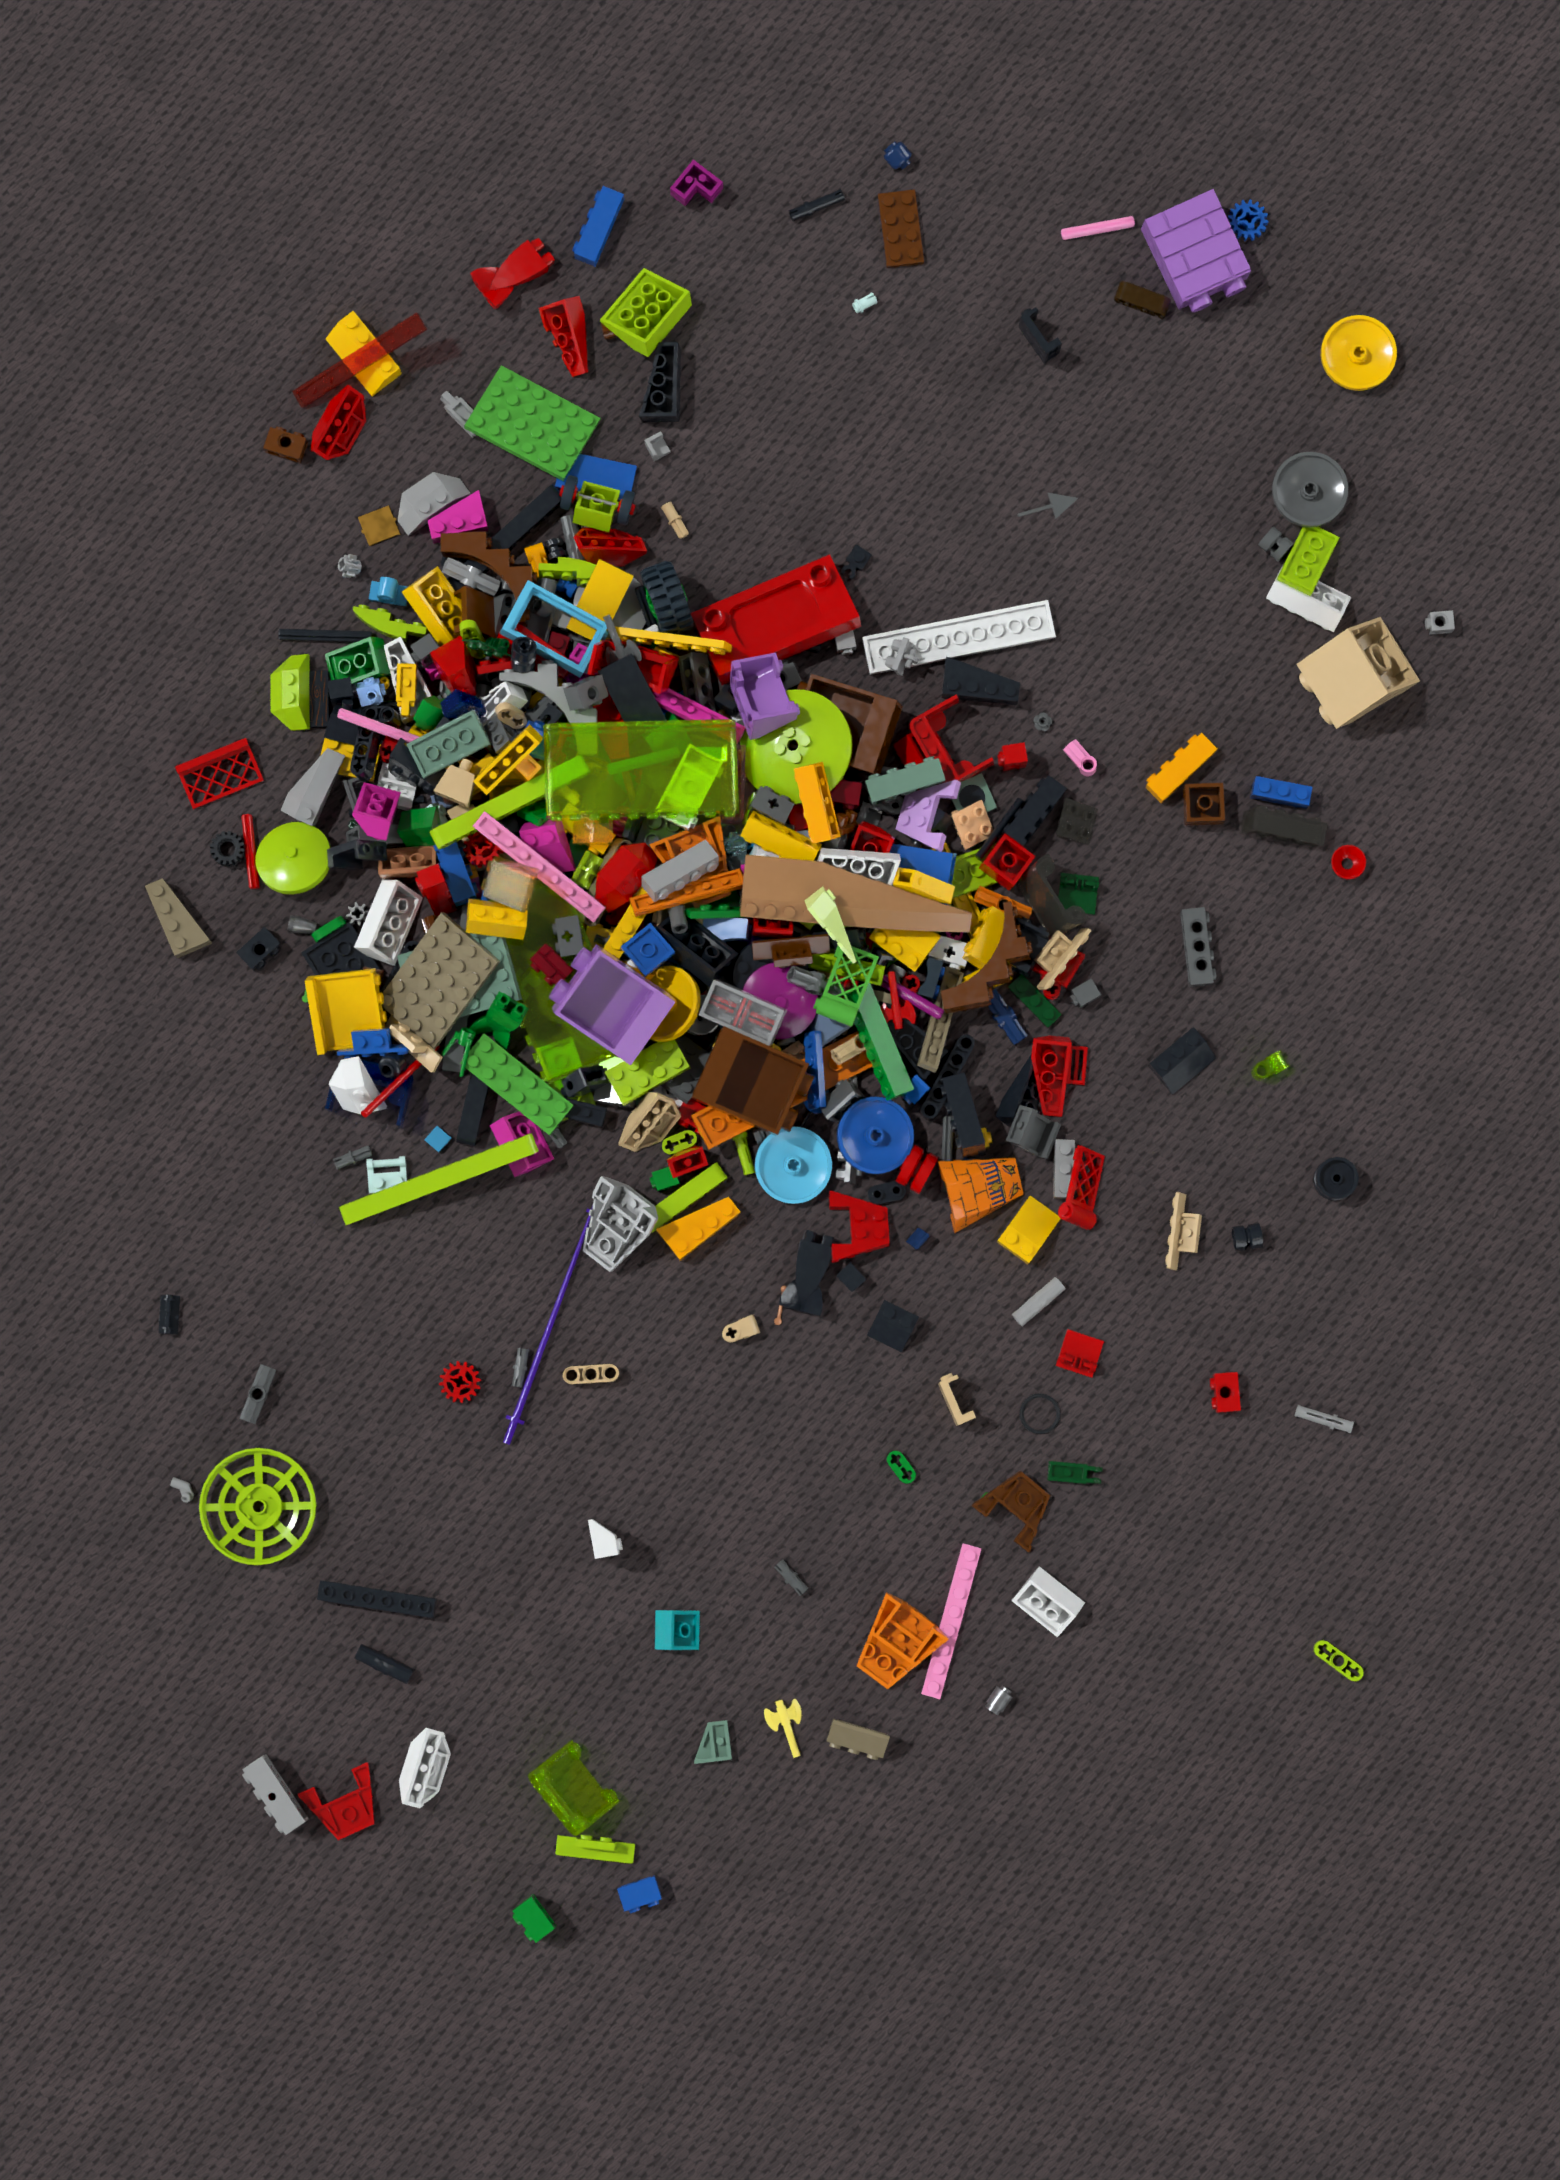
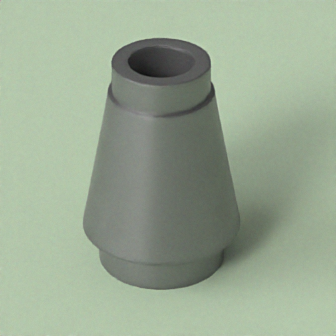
[287,915,317,934]

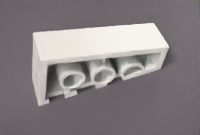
[816,848,901,885]

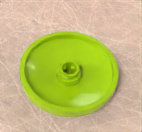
[256,822,331,894]

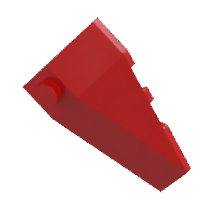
[538,296,588,377]
[1031,1036,1072,1117]

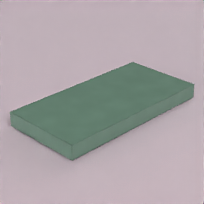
[407,710,491,779]

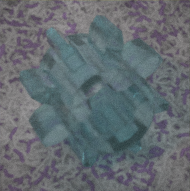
[724,832,747,856]

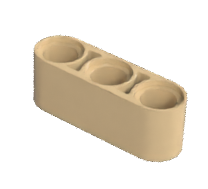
[563,1364,619,1385]

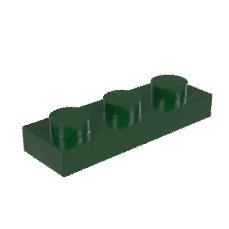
[1008,974,1062,1028]

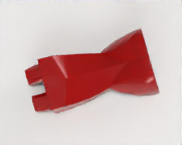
[470,238,555,310]

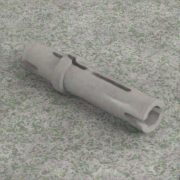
[1294,1405,1354,1433]

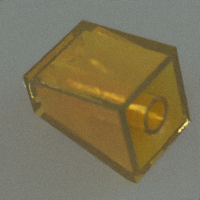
[481,856,540,913]

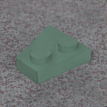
[694,1720,732,1764]

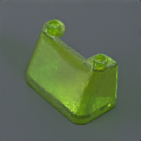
[528,1740,620,1836]

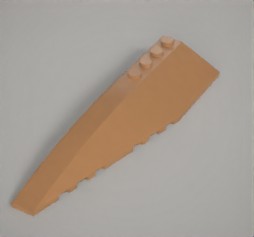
[740,855,972,932]

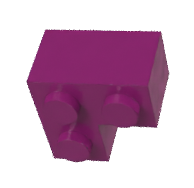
[670,159,723,206]

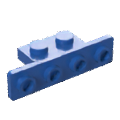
[337,1028,409,1058]

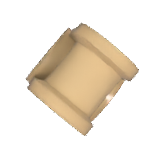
[722,1314,761,1343]

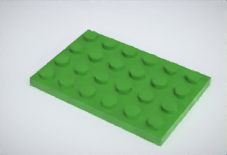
[464,365,600,481]

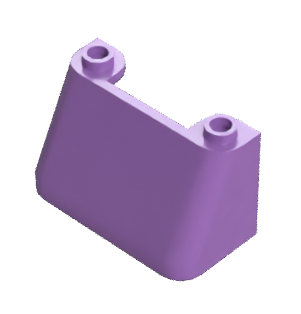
[730,653,800,740]

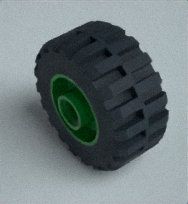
[640,561,694,634]

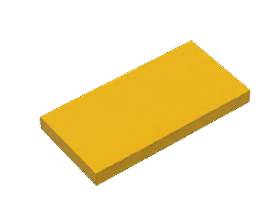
[566,559,634,641]

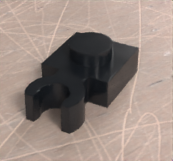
[841,544,872,580]

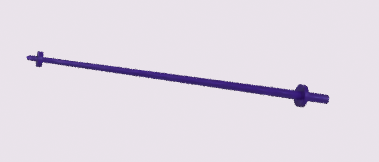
[503,1205,593,1445]

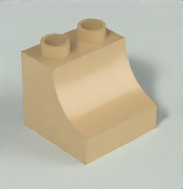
[1297,617,1420,729]

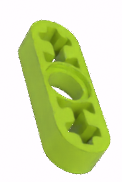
[459,620,486,659]
[1313,1640,1363,1681]

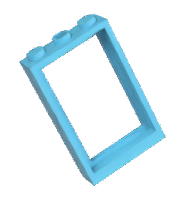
[499,580,609,677]

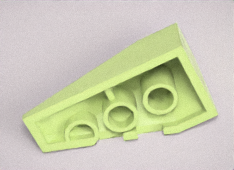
[804,886,856,964]

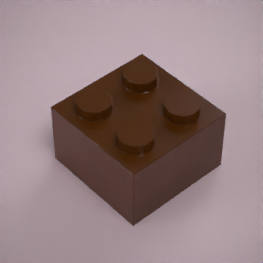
[1183,783,1225,825]

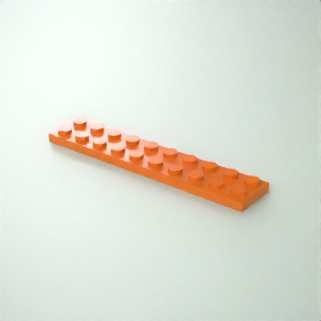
[691,1031,873,1150]

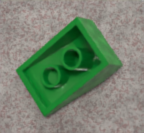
[325,637,391,685]

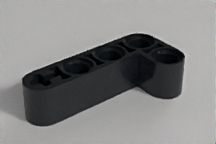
[350,705,402,782]

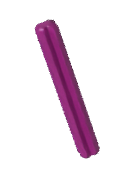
[881,975,944,1019]

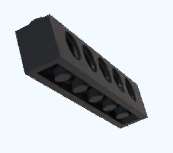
[317,1580,437,1618]

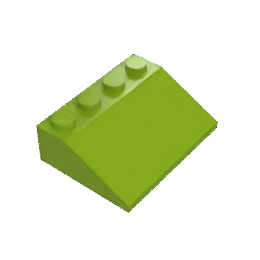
[600,268,692,357]

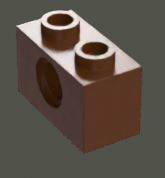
[263,426,308,463]

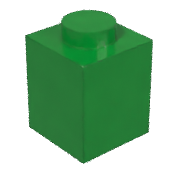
[649,1167,680,1192]

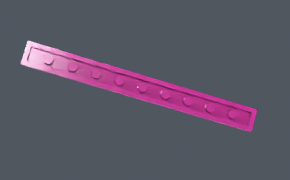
[569,643,746,745]

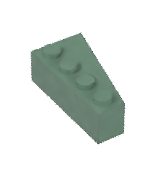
[865,756,945,806]

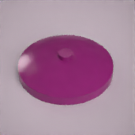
[743,963,818,1039]

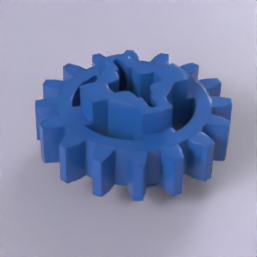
[1227,199,1268,241]

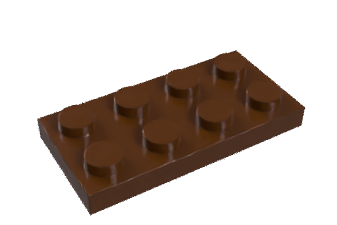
[878,189,924,268]

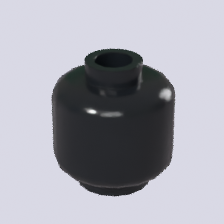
[378,1052,407,1079]

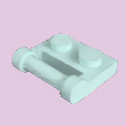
[367,1156,407,1194]

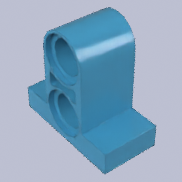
[369,577,408,606]

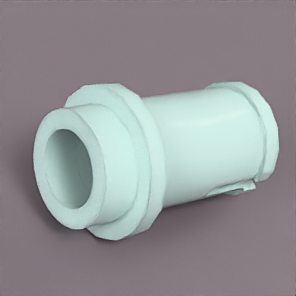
[852,292,878,313]

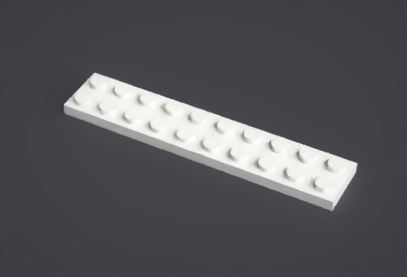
[862,600,1056,675]

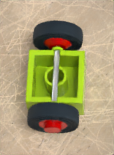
[559,475,636,532]

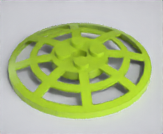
[199,1448,316,1565]

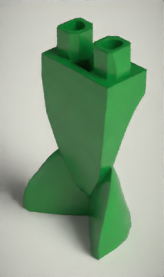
[469,991,529,1050]

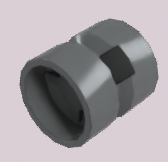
[1258,526,1294,562]

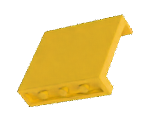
[305,968,387,1055]

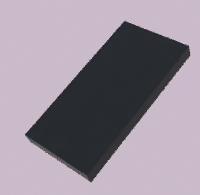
[598,653,667,739]

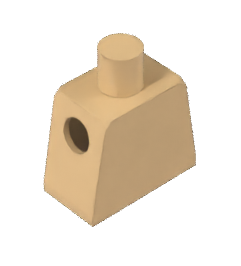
[434,758,476,808]

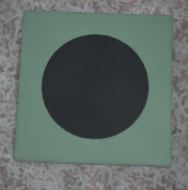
[951,773,997,813]

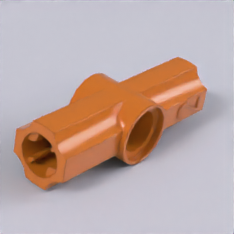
[973,886,1033,919]

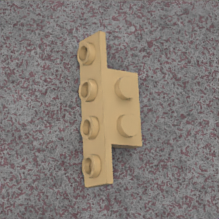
[1034,928,1091,990]
[385,1015,443,1072]
[1165,1192,1202,1271]

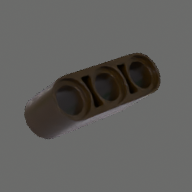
[1114,281,1171,319]

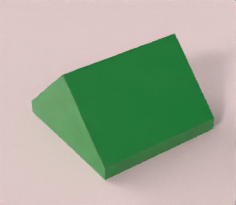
[397,806,441,847]

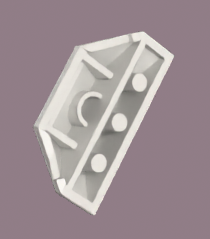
[329,1056,387,1114]
[399,1728,451,1808]

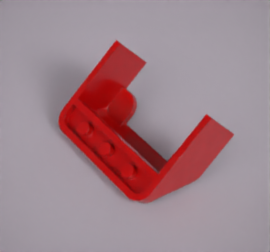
[587,638,679,694]
[910,695,994,784]

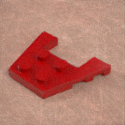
[829,1191,889,1263]
[298,1762,375,1840]

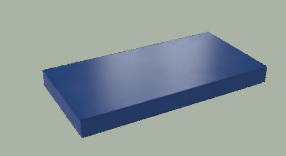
[555,454,637,501]

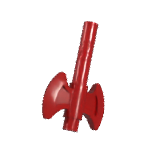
[880,971,916,1029]

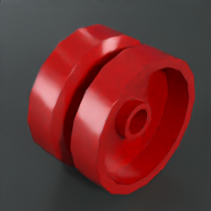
[895,1144,939,1194]

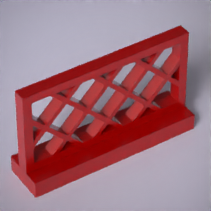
[175,738,264,809]

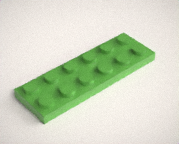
[460,1034,574,1136]

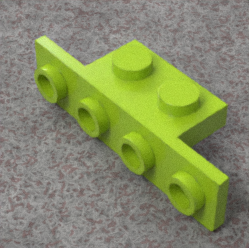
[555,1835,635,1864]

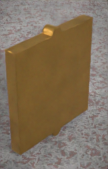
[358,505,400,546]

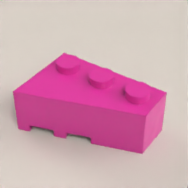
[428,490,488,544]

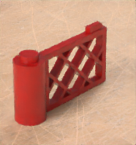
[1058,1145,1105,1230]

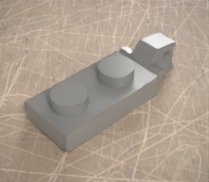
[440,391,476,438]

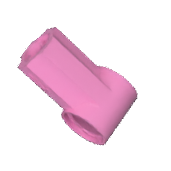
[1063,739,1097,777]

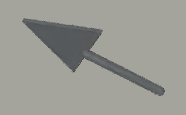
[1017,492,1078,519]

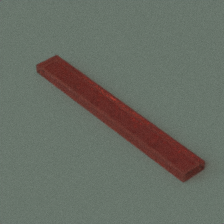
[292,313,427,408]

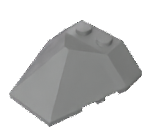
[583,1176,658,1272]

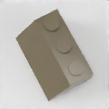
[826,1718,890,1760]

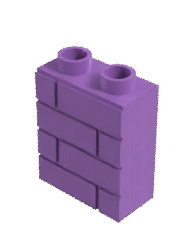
[1141,189,1251,313]
[549,944,675,1065]

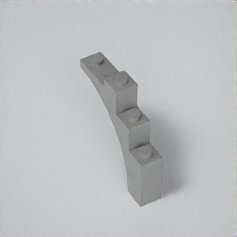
[499,660,598,757]

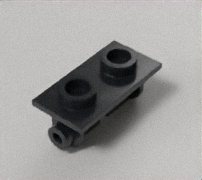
[158,1295,180,1334]

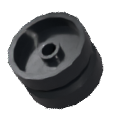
[1313,1157,1359,1201]

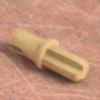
[661,502,689,539]

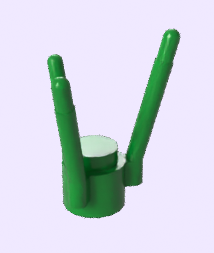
[441,1027,476,1077]

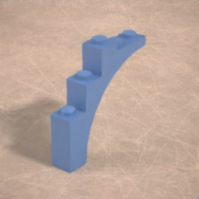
[666,918,753,970]

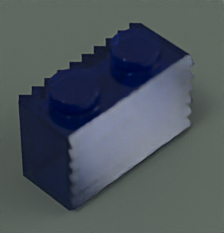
[440,689,486,719]

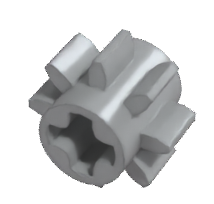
[338,554,362,578]
[346,902,369,927]

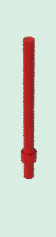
[361,1045,440,1118]

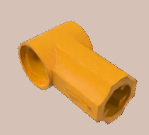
[524,542,547,578]

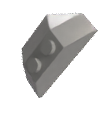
[398,472,471,536]

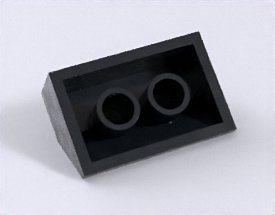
[1148,1027,1216,1095]

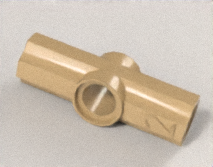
[830,1034,866,1065]

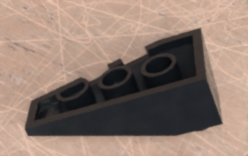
[996,1055,1042,1127]

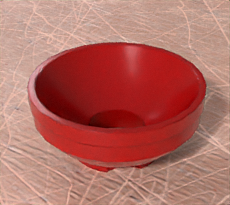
[1331,845,1366,880]

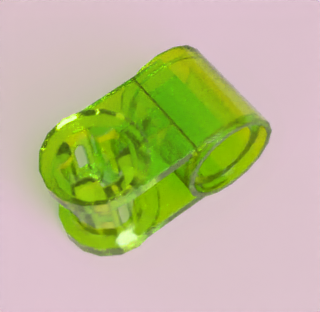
[1251,1050,1290,1081]

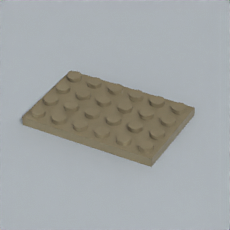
[382,912,500,1050]

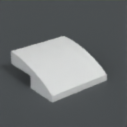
[377,763,417,811]

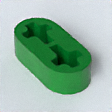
[311,916,347,943]
[887,1451,916,1484]

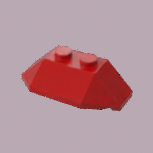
[311,385,366,460]
[573,528,647,567]
[595,842,658,913]

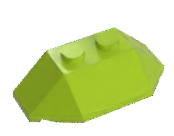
[270,654,310,731]

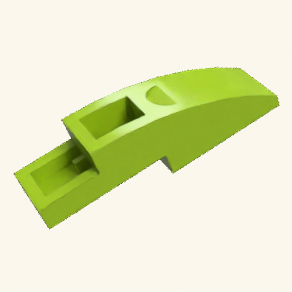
[539,557,596,588]
[353,605,428,642]

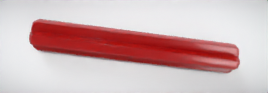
[242,814,260,889]

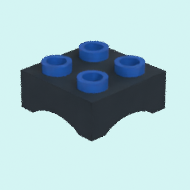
[917,957,945,1002]

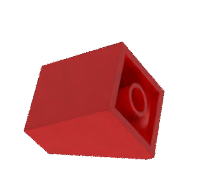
[430,635,476,704]

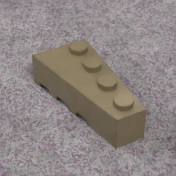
[145,878,212,958]

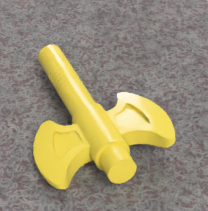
[764,1699,802,1758]

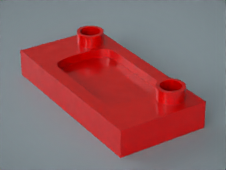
[691,555,861,685]

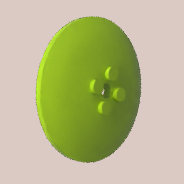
[739,689,852,804]

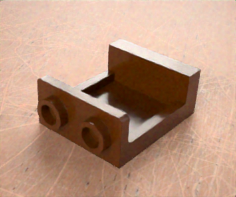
[454,586,495,640]

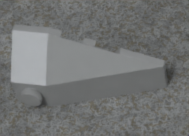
[281,748,345,826]

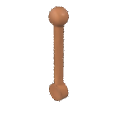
[774,1285,787,1325]

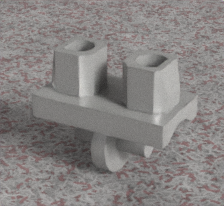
[885,637,919,676]

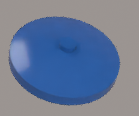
[837,1097,914,1174]

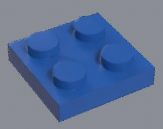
[621,923,675,977]

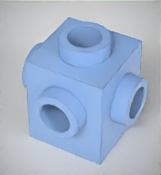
[356,677,386,707]

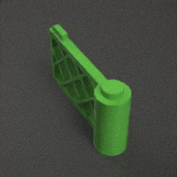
[813,946,879,1027]

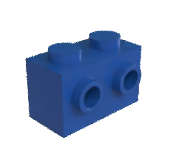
[617,1875,662,1913]

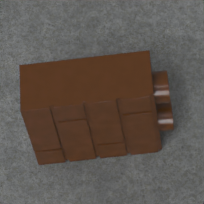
[789,674,903,776]
[691,1026,814,1136]

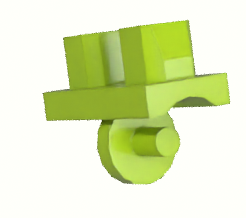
[571,850,604,890]

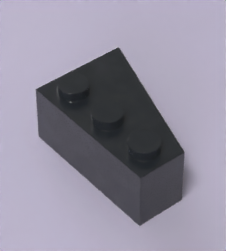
[388,738,447,797]

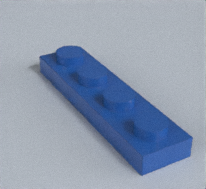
[803,1031,826,1110]

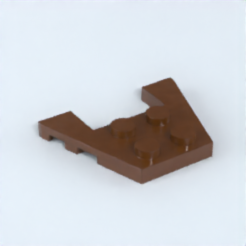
[971,1471,1050,1553]

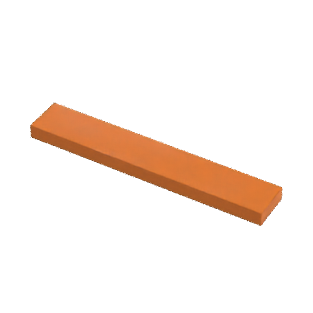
[629,868,743,917]

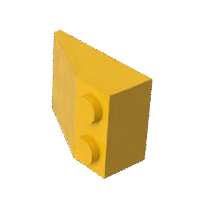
[997,1196,1060,1264]

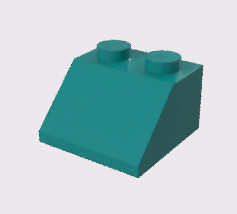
[655,1610,700,1650]

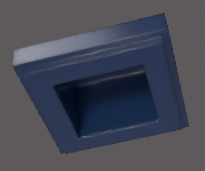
[906,1228,929,1250]

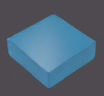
[425,1126,452,1153]

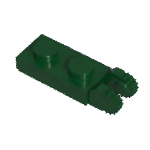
[1047,1461,1103,1484]

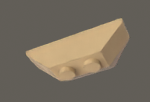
[619,1092,681,1152]

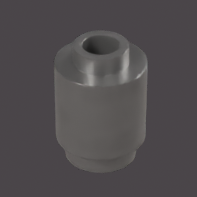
[985,1685,1013,1715]

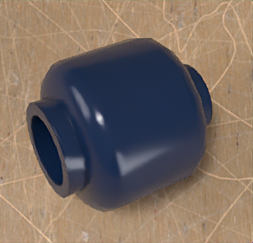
[884,141,912,170]

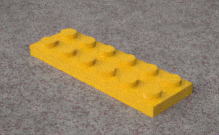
[615,626,732,655]

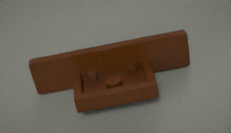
[752,934,830,968]

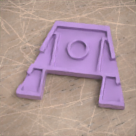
[896,780,961,852]

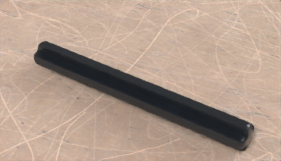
[278,629,373,642]

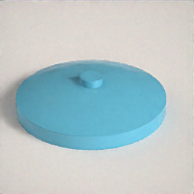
[755,1126,832,1204]

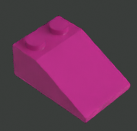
[519,816,576,873]

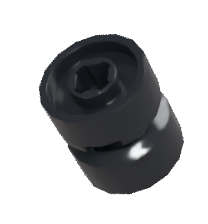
[510,637,537,673]
[1232,1223,1263,1251]

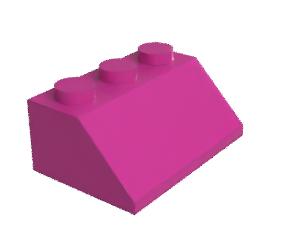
[352,782,401,841]
[490,1111,554,1177]

